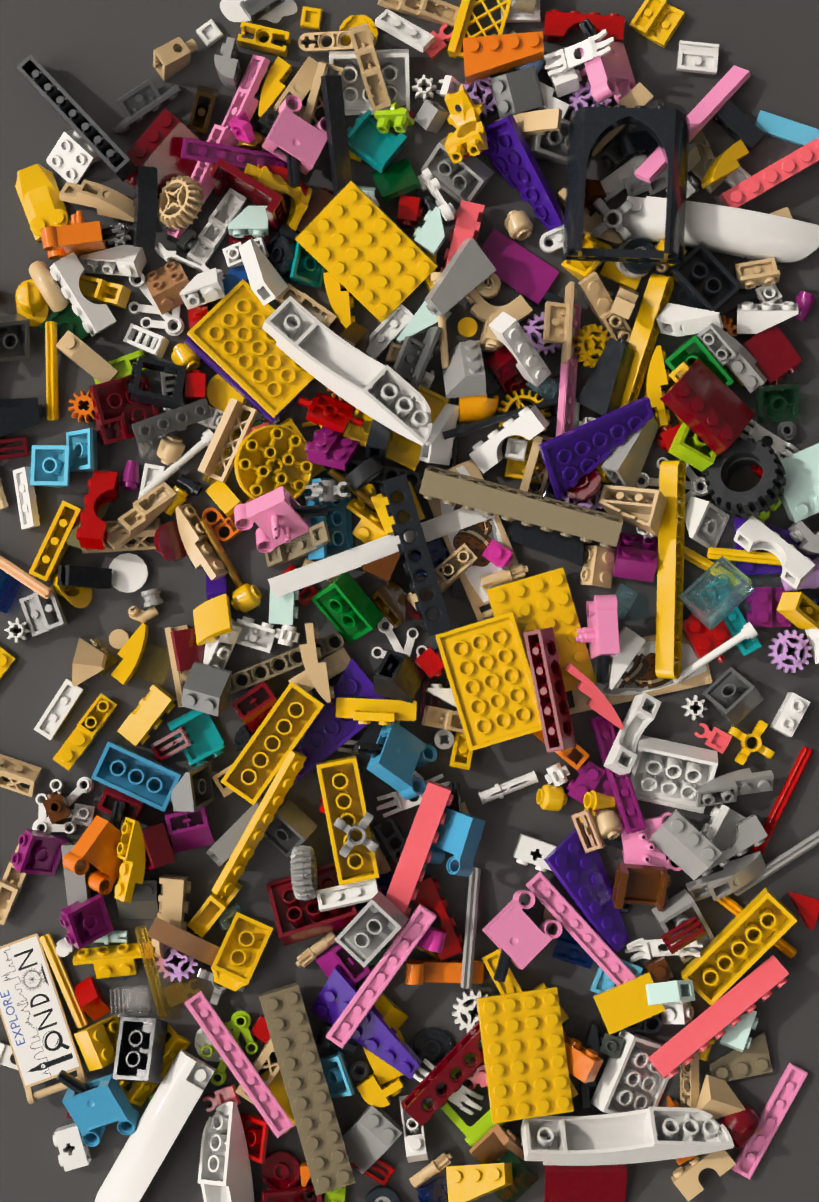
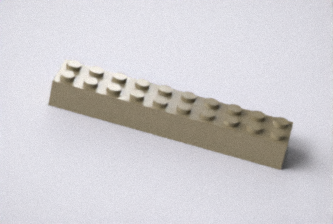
[419,465,623,548]
[258,982,356,1196]

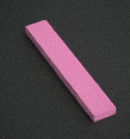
[731,1062,808,1180]

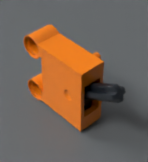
[41,210,128,260]
[62,800,125,895]

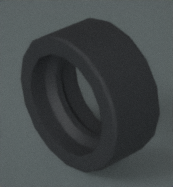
[345,456,384,492]

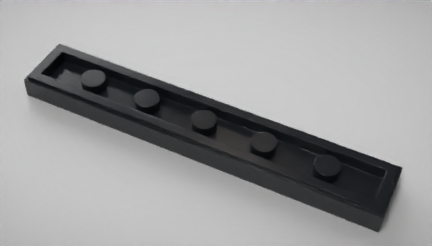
[321,75,352,197]

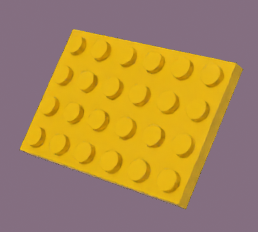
[295,180,438,323]
[187,279,314,418]
[486,567,597,692]
[435,612,542,751]
[476,987,574,1124]

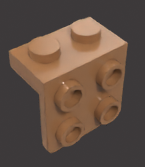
[145,260,189,315]
[469,1123,524,1164]

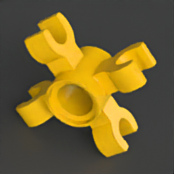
[728,720,775,765]

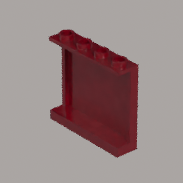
[209,158,288,232]

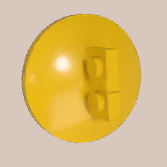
[234,425,313,500]

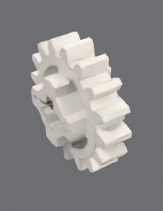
[452,989,488,1033]

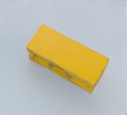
[237,21,291,58]

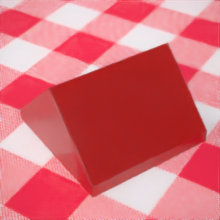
[240,1113,270,1164]

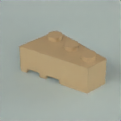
[599,485,667,536]
[157,874,191,931]

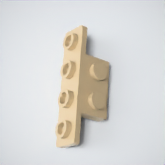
[543,281,577,364]

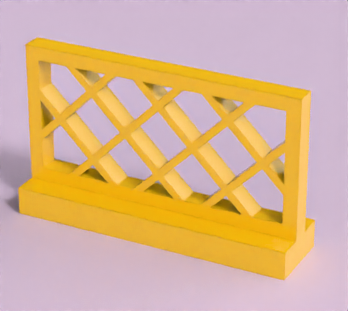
[447,0,513,58]

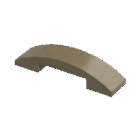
[265,521,331,567]

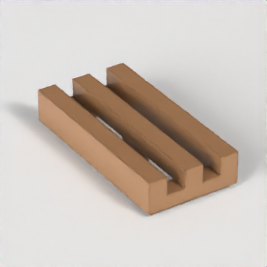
[571,808,605,853]

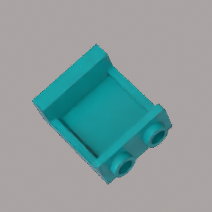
[347,109,407,173]
[167,710,227,767]

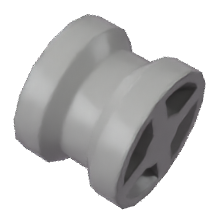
[141,588,164,608]
[434,729,454,750]

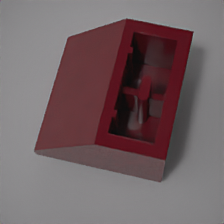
[484,346,531,397]
[231,681,278,734]
[96,786,145,821]
[142,823,175,871]

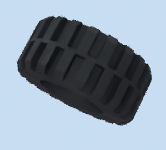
[705,438,786,519]

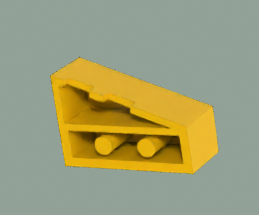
[117,684,176,746]
[446,1162,513,1202]

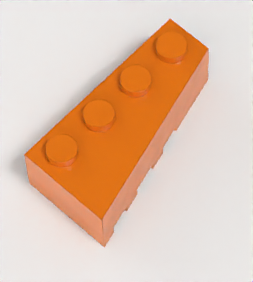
[463,31,544,85]

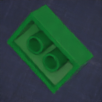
[664,333,735,387]
[311,572,384,644]

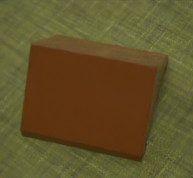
[361,552,401,583]

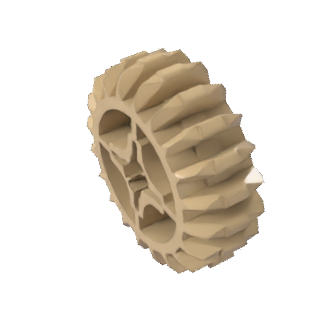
[157,175,205,230]

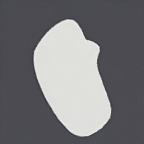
[220,0,298,23]

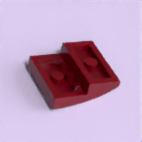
[170,628,206,671]

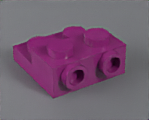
[305,426,360,471]
[746,587,791,628]
[566,760,613,813]
[12,829,67,876]
[59,894,114,950]

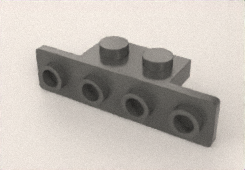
[111,78,181,134]
[393,326,441,391]
[132,398,212,443]

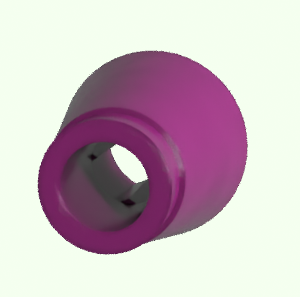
[794,291,816,322]
[120,460,140,491]

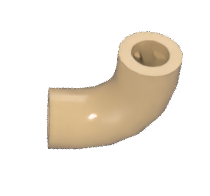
[29,261,69,312]

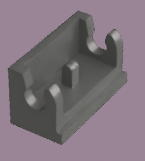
[240,0,285,23]

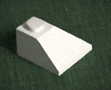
[685,496,730,549]

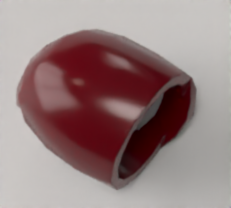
[719,1104,759,1149]

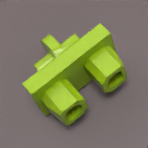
[374,102,415,134]

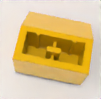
[74,1014,120,1071]

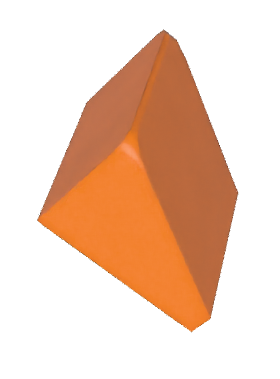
[300,1162,310,1187]

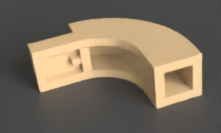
[465,288,533,323]

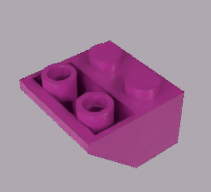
[613,533,658,582]
[165,805,215,853]
[315,943,372,984]

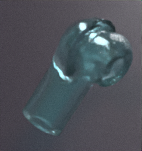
[217,903,242,931]

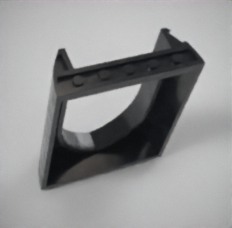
[562,104,690,264]

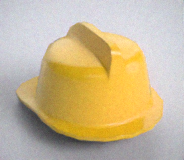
[15,279,49,327]
[52,573,93,608]

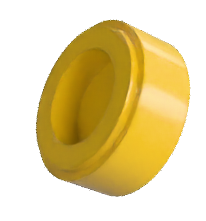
[458,317,478,338]

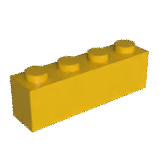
[29,501,83,583]

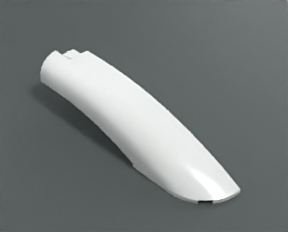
[622,196,819,263]
[262,296,432,446]
[95,1049,215,1202]
[198,1102,254,1202]
[521,1107,734,1166]

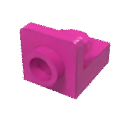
[229,112,256,143]
[481,539,514,569]

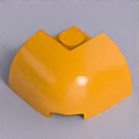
[459,394,499,422]

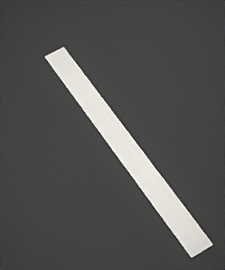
[268,508,496,598]

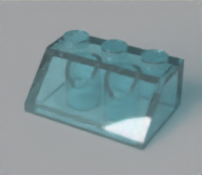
[679,556,754,630]

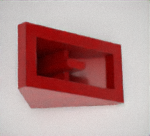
[787,891,819,930]
[73,976,112,1021]

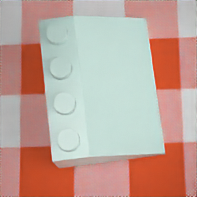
[780,443,819,523]

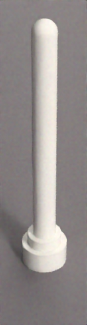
[140,429,214,497]
[672,622,758,683]

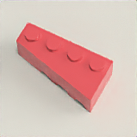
[440,200,485,272]

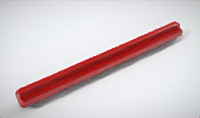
[752,746,813,855]

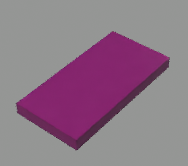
[481,229,560,306]

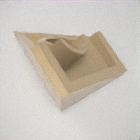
[72,637,107,687]
[696,1074,746,1119]

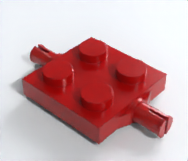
[297,392,364,433]
[682,600,732,663]

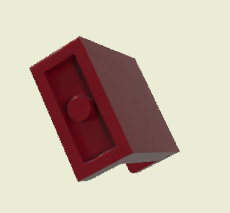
[742,324,803,386]

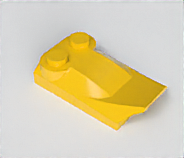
[15,163,71,242]
[211,912,273,992]

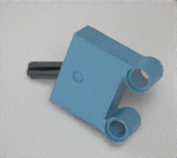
[353,721,437,800]
[425,783,486,877]
[56,1070,140,1147]

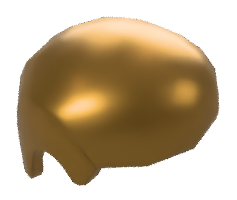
[237,131,268,153]

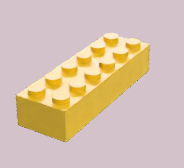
[220,682,325,805]
[316,756,379,885]
[681,887,797,1005]

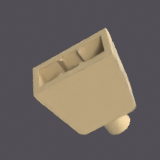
[153,37,198,81]

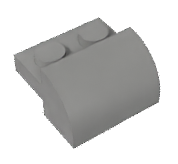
[214,37,241,91]
[788,521,819,555]
[19,586,67,637]

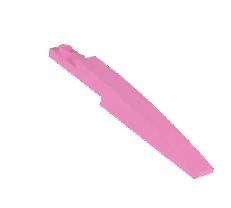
[166,54,270,239]

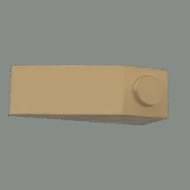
[56,330,119,383]

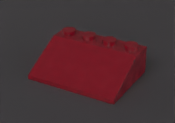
[125,109,200,205]
[660,358,755,455]
[266,862,358,946]
[544,1164,627,1202]

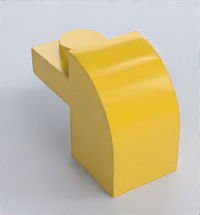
[356,1073,403,1107]

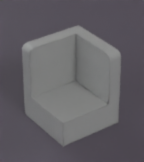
[414,99,450,133]

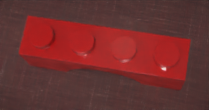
[543,9,625,43]
[76,470,120,550]
[415,875,464,961]

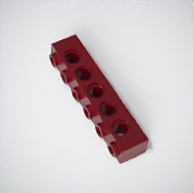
[523,627,576,753]
[401,1021,484,1126]

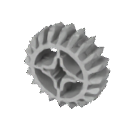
[290,845,318,901]

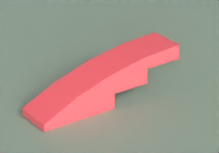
[564,662,624,730]

